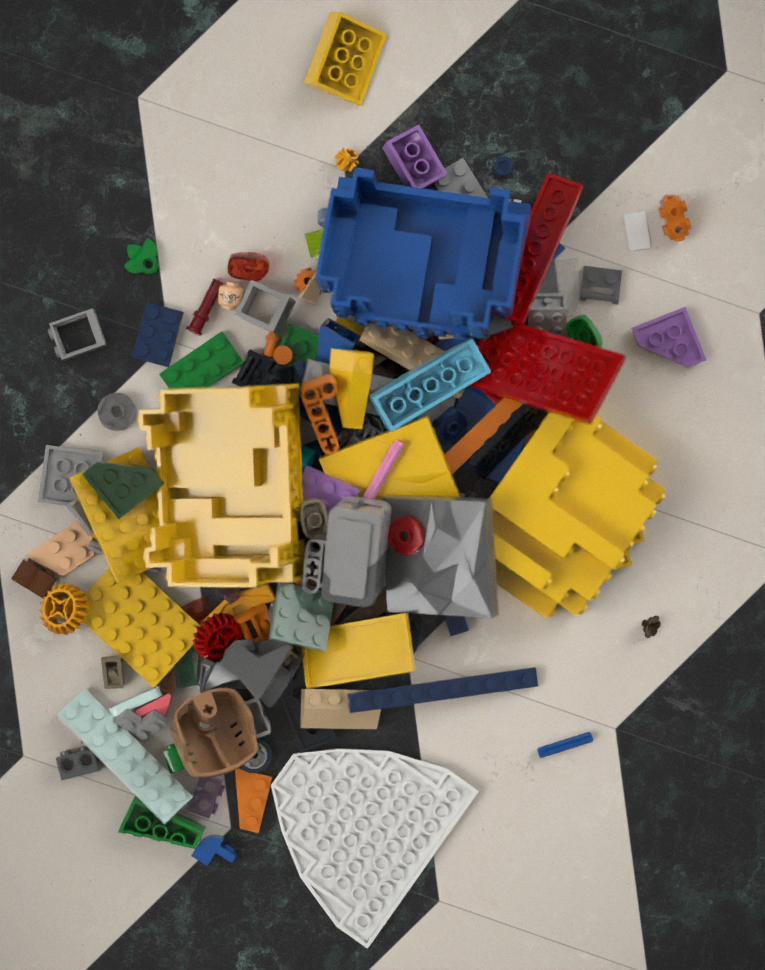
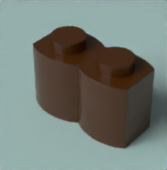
[11,558,57,599]

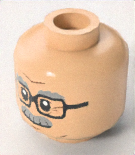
[218,281,244,310]

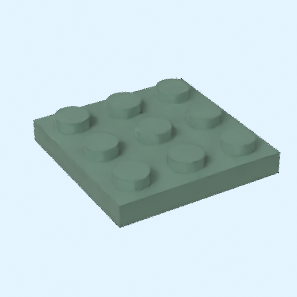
[269,582,334,652]

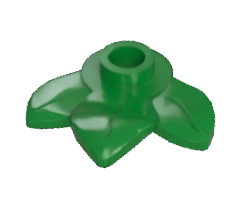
[124,238,159,274]

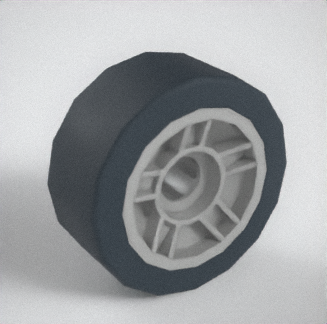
[239,737,273,773]

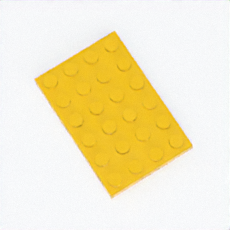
[69,447,160,584]
[83,567,201,688]

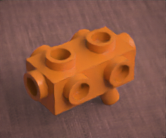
[658,195,691,242]

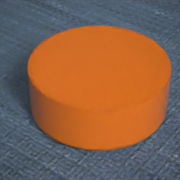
[273,345,293,365]

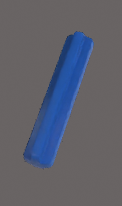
[537,732,593,758]

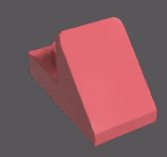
[135,692,173,717]

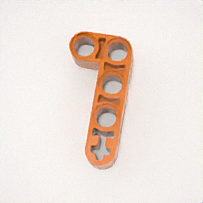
[301,374,339,455]

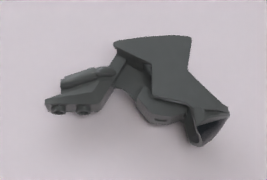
[197,582,304,708]

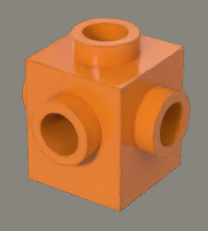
[294,268,321,295]

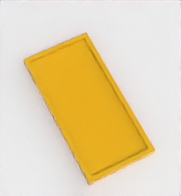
[301,613,416,689]

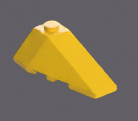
[329,348,374,429]

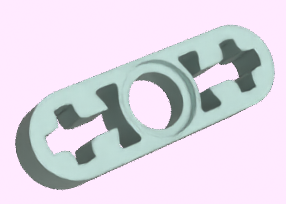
[109,686,162,717]

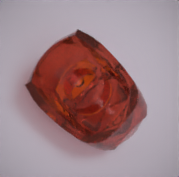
[227,252,270,282]

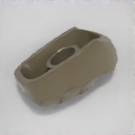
[300,498,329,539]

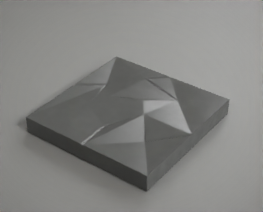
[380,495,498,618]

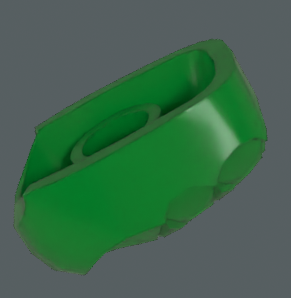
[566,314,603,348]

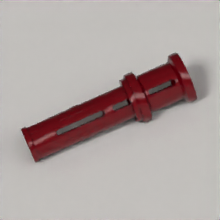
[186,278,224,336]

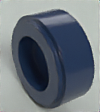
[494,157,513,177]

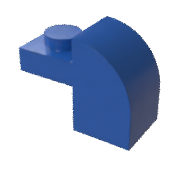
[191,835,237,866]

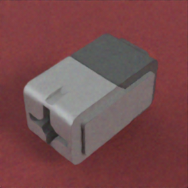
[302,496,392,607]

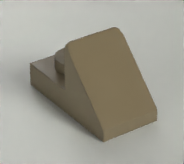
[101,656,124,689]

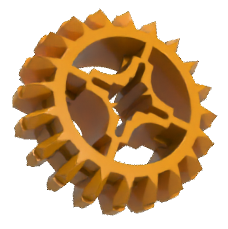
[38,583,89,635]

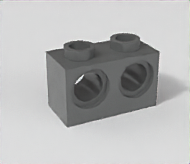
[56,746,101,781]

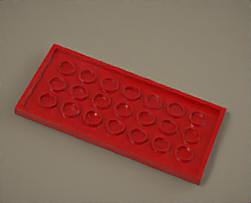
[469,321,626,425]

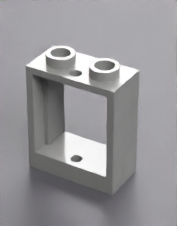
[235,280,296,336]
[48,308,107,361]

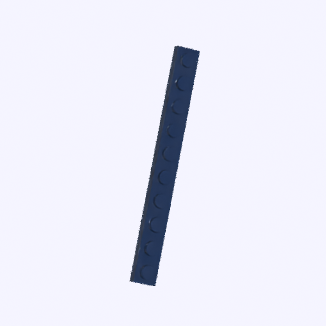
[347,667,538,713]

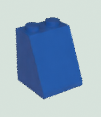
[317,318,361,364]

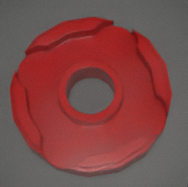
[388,516,425,556]

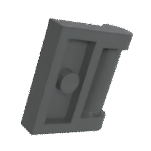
[580,266,622,305]

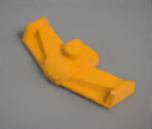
[203,584,276,622]

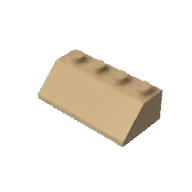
[300,689,381,729]

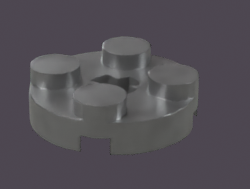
[97,393,136,431]

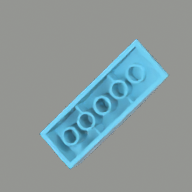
[368,338,491,432]

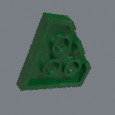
[82,461,164,519]

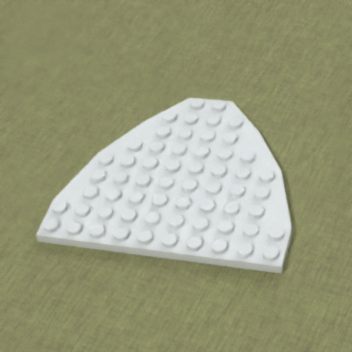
[271,748,479,949]

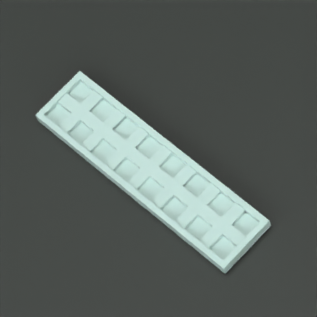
[57,689,193,824]

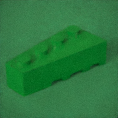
[118,796,206,849]

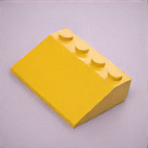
[303,12,387,106]

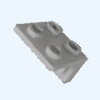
[528,293,568,336]

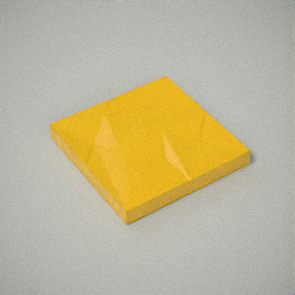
[319,415,461,500]

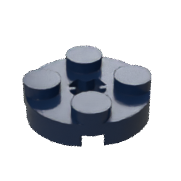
[432,406,470,445]

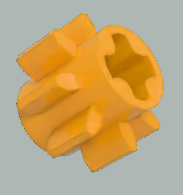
[335,148,359,172]

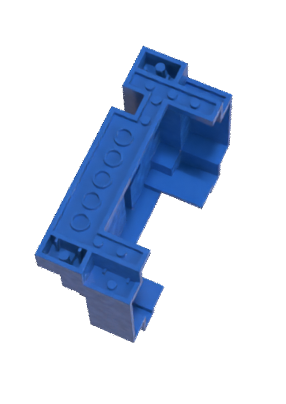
[315,168,531,340]

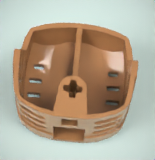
[171,688,258,778]

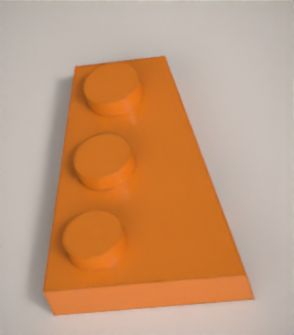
[235,768,273,833]

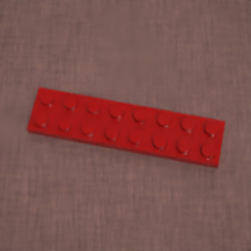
[494,173,584,325]

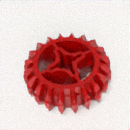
[192,612,244,663]

